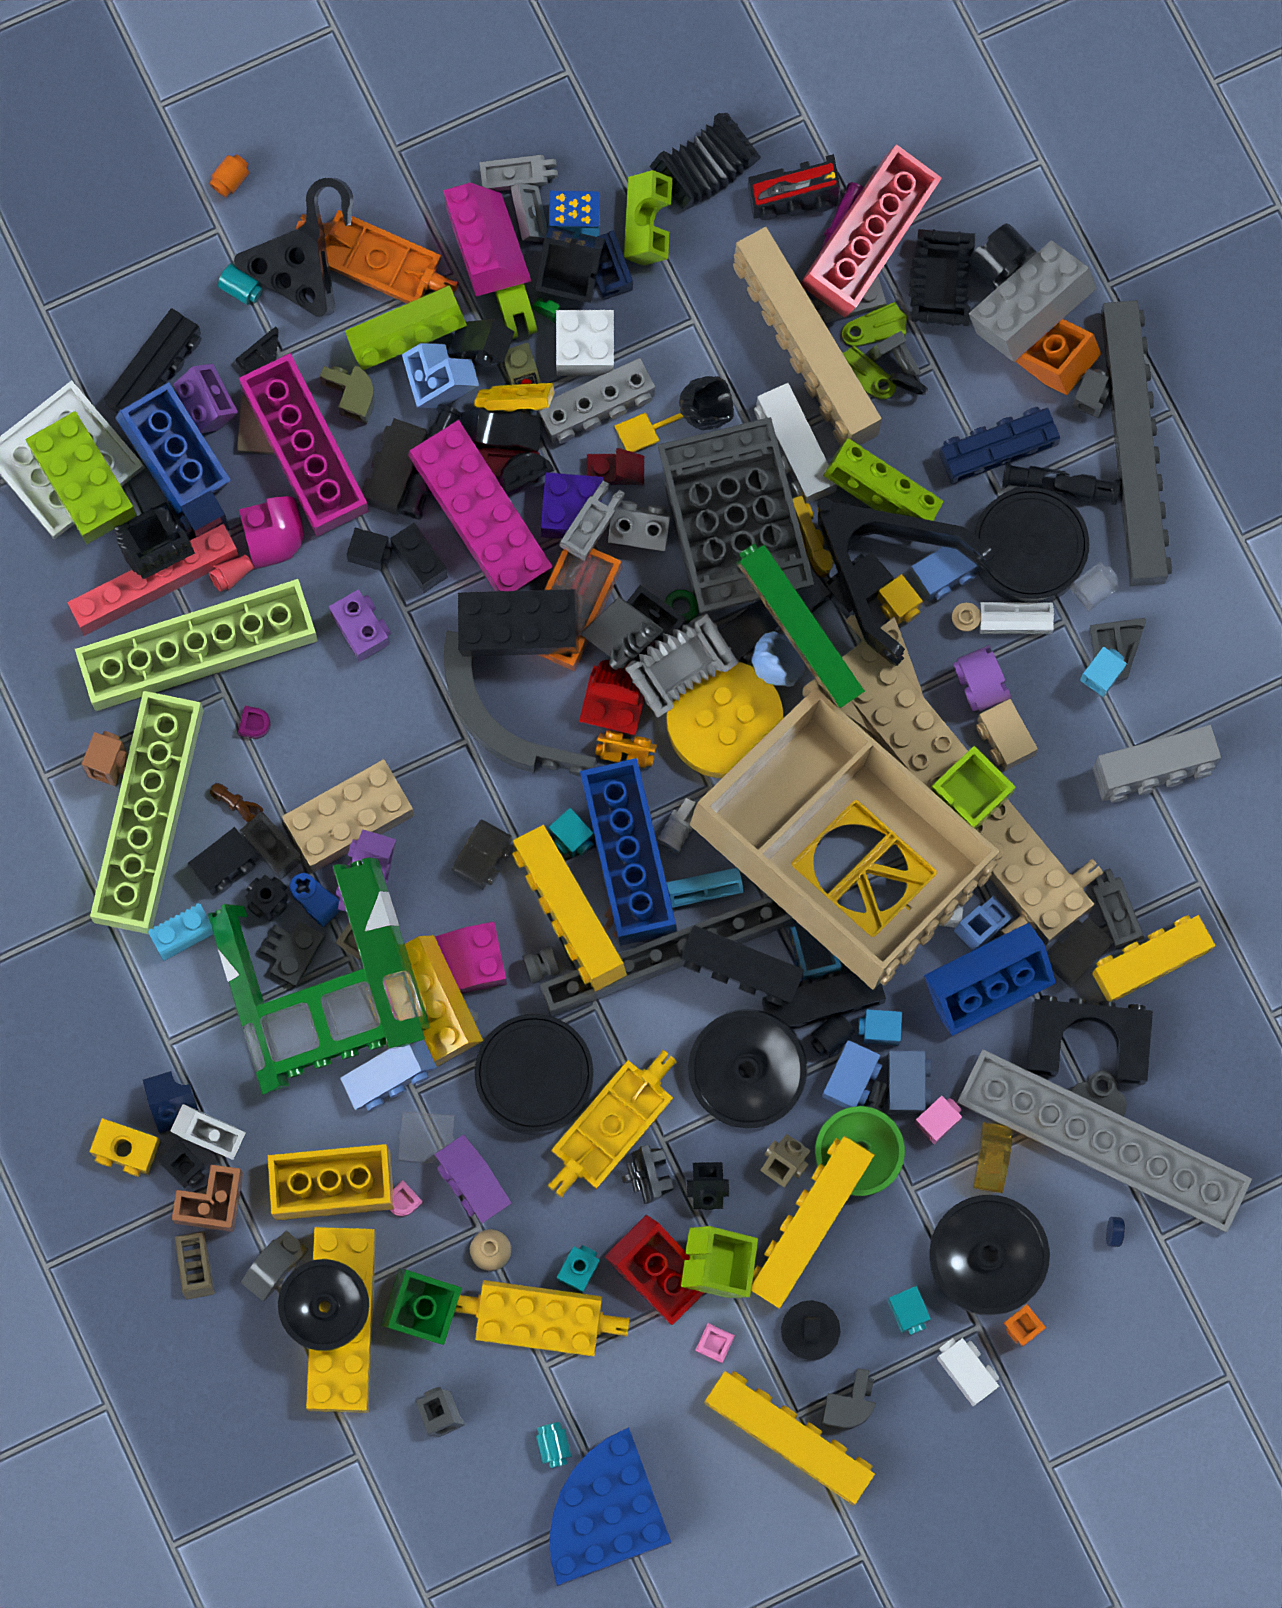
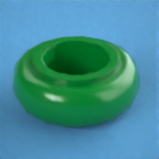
[664,589,699,624]

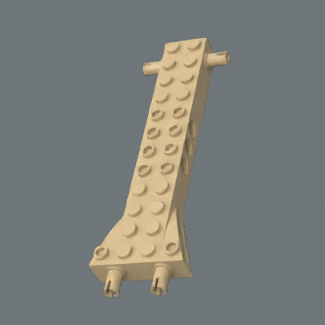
[802,615,1103,946]

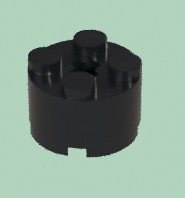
[968,223,1037,290]

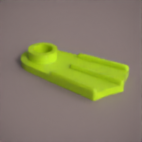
[842,302,907,347]
[843,346,896,399]

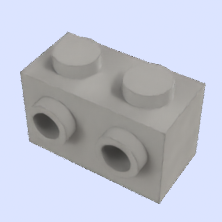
[608,500,672,551]

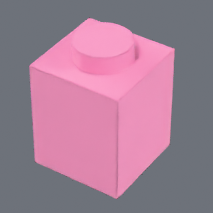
[914,1096,962,1145]

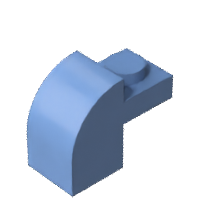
[954,895,1014,951]

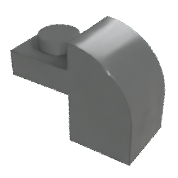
[241,1231,309,1302]
[821,1368,876,1429]

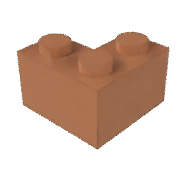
[172,1165,243,1232]

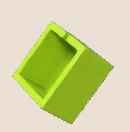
[931,746,1016,829]
[681,1226,758,1298]

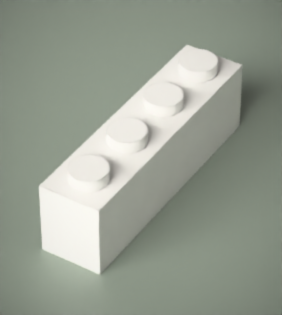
[754,383,837,503]

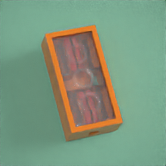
[539,549,623,671]

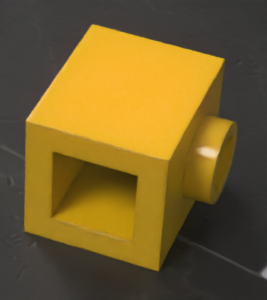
[877,574,923,625]

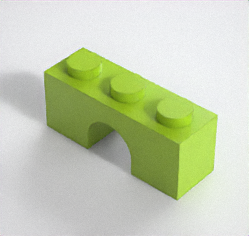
[624,170,672,266]

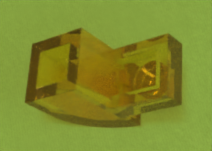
[973,1122,1012,1193]

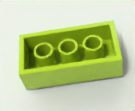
[25,411,137,545]

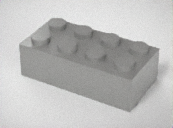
[968,240,1097,362]
[1092,725,1221,803]

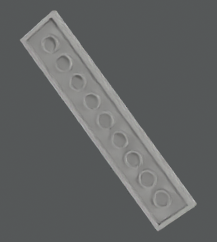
[957,1049,1252,1233]

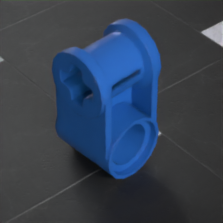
[290,873,341,928]

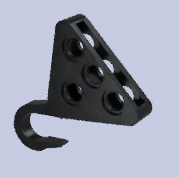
[234,177,354,317]

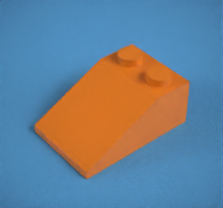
[1015,319,1101,395]

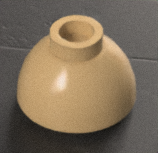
[470,1229,511,1271]

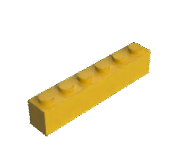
[512,824,627,992]
[751,1136,876,1309]
[704,1371,875,1506]

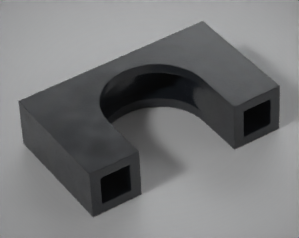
[1027,995,1153,1085]

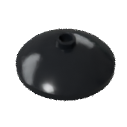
[278,1259,369,1351]

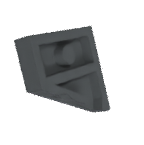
[1089,618,1146,681]

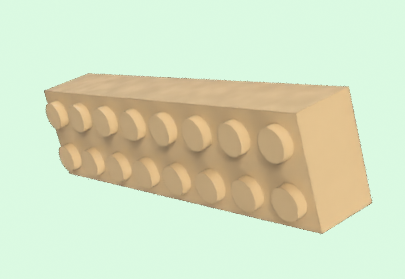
[733,227,882,446]

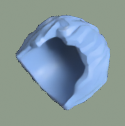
[751,631,806,688]

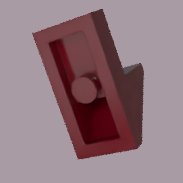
[587,448,644,485]

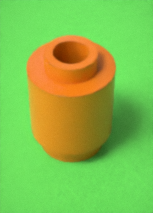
[209,154,250,198]

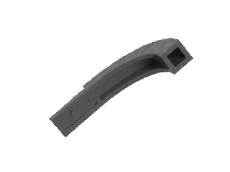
[444,630,596,777]

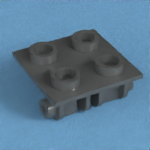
[581,597,663,670]

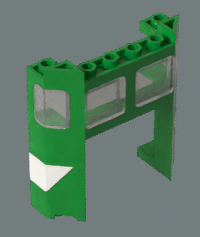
[208,857,430,1095]

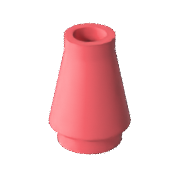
[209,554,254,592]

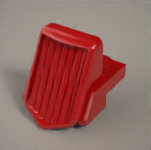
[579,659,645,735]

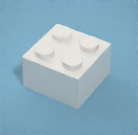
[556,310,614,376]

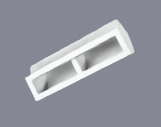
[979,602,1054,634]

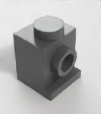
[1072,369,1111,418]
[416,1387,465,1437]

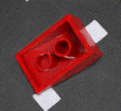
[604,1215,705,1325]

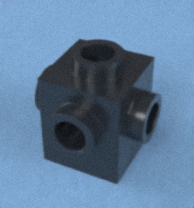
[245,875,289,921]
[687,1162,729,1210]

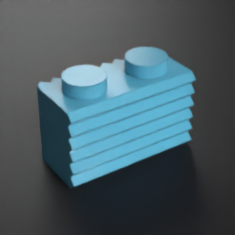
[148,903,214,961]

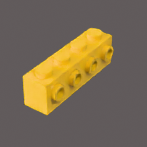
[1092,915,1216,1002]

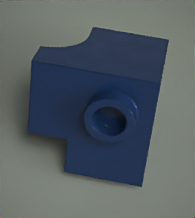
[143,1071,199,1133]

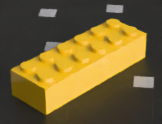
[306,1227,376,1413]

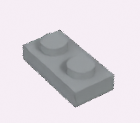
[510,183,548,243]

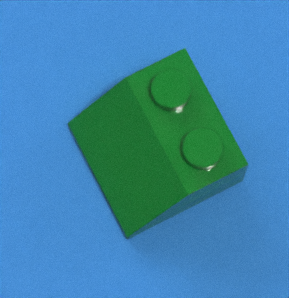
[381,1268,462,1345]

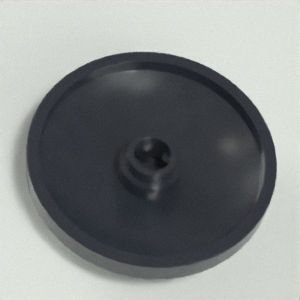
[688,1009,807,1128]
[929,1195,1050,1316]

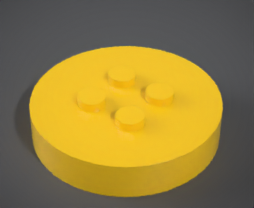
[666,662,784,779]

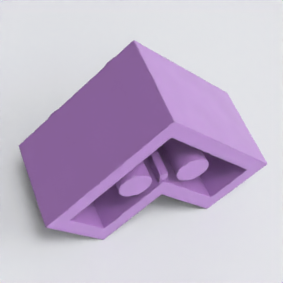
[336,829,396,912]
[434,1134,511,1223]

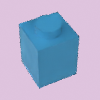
[858,1009,902,1046]

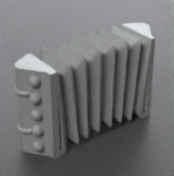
[625,613,738,717]

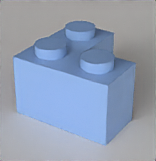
[402,343,479,408]

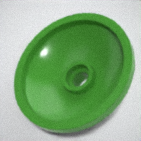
[815,1106,905,1196]

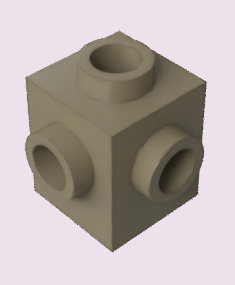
[760,1134,810,1188]

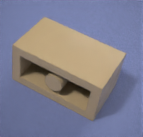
[976,699,1038,771]

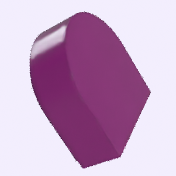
[238,705,271,739]

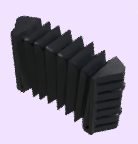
[650,113,761,211]
[909,229,975,326]
[114,502,195,579]

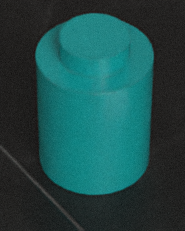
[217,263,263,305]

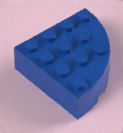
[550,1427,671,1587]

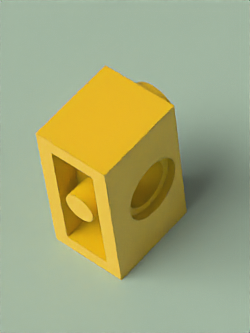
[89,1118,161,1177]

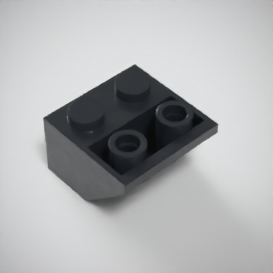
[627,585,687,662]

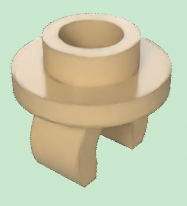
[952,603,981,632]

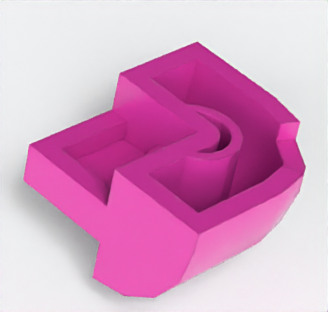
[239,496,304,569]

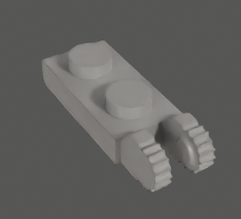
[560,481,625,561]

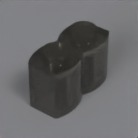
[452,819,514,890]

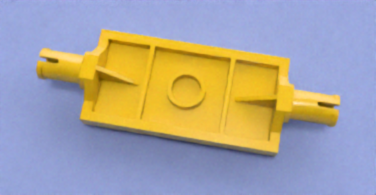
[547,1050,677,1198]
[455,1280,630,1356]

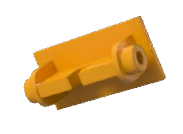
[595,730,657,769]

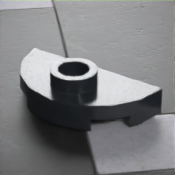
[499,452,555,493]

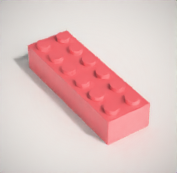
[800,144,942,318]

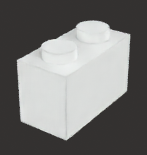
[170,1104,245,1160]

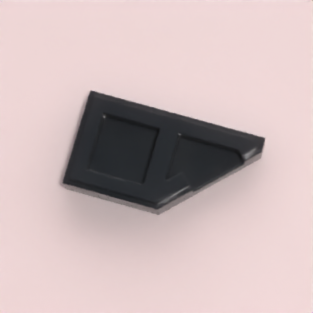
[235,326,279,374]

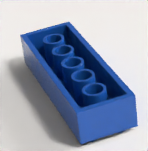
[580,758,677,946]

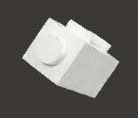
[937,1338,999,1406]

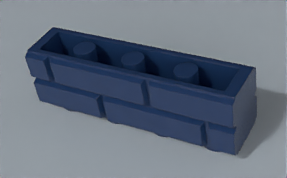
[939,407,1060,484]

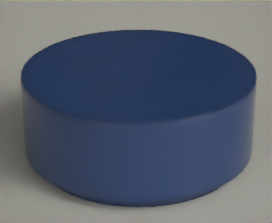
[1106,1216,1125,1247]

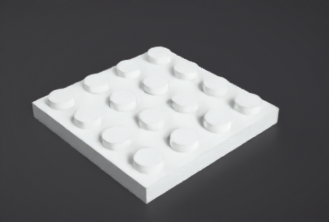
[0,380,145,539]

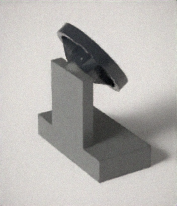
[867,331,928,395]

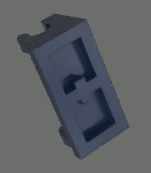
[597,230,633,300]

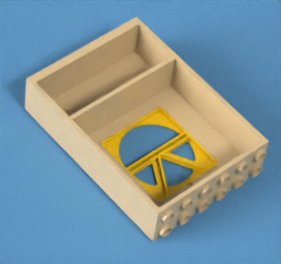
[690,688,1000,990]

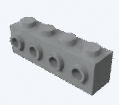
[537,358,655,444]

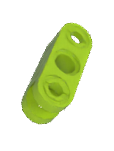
[494,283,537,339]

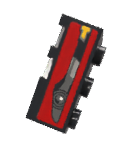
[748,154,840,220]

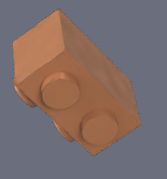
[82,731,128,787]

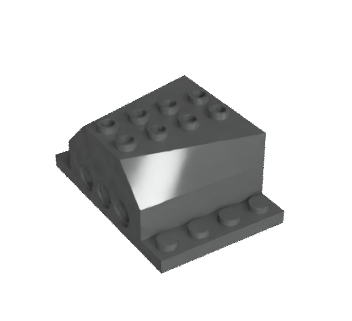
[658,417,814,614]

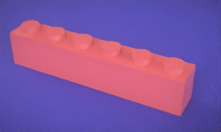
[67,524,239,636]

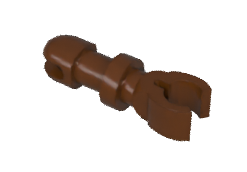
[210,783,263,824]

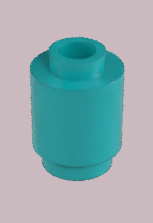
[536,1422,572,1469]

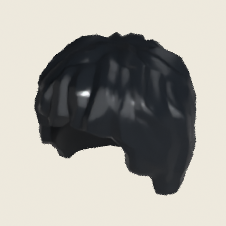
[679,376,734,431]

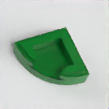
[531,298,560,323]

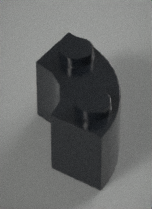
[460,406,542,452]

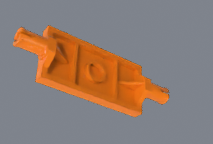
[296,210,459,303]

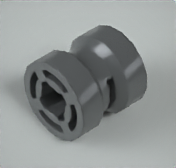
[522,946,560,984]

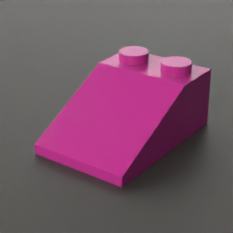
[435,922,507,994]

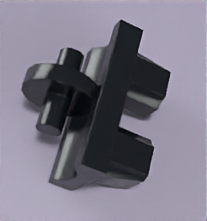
[621,1145,674,1204]

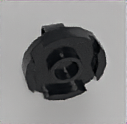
[780,1300,841,1361]

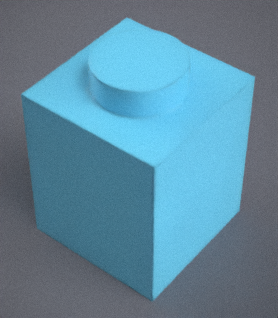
[1080,647,1127,697]

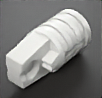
[656,798,697,853]

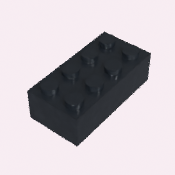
[458,589,579,657]

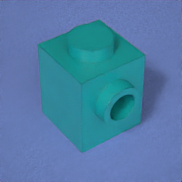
[548,808,594,858]
[557,1245,600,1294]

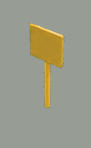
[614,412,684,452]

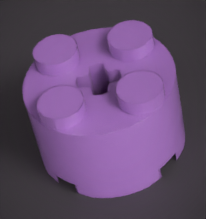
[953,645,1012,712]

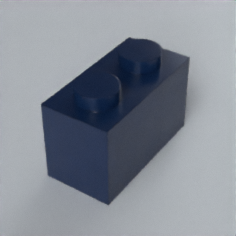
[179,490,230,540]

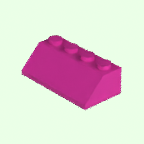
[443,183,531,296]

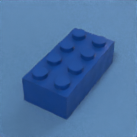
[115,382,231,515]
[924,923,1056,1036]

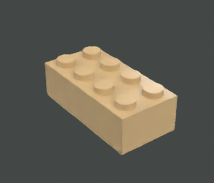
[281,759,414,873]

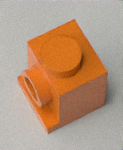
[1003,1304,1046,1347]

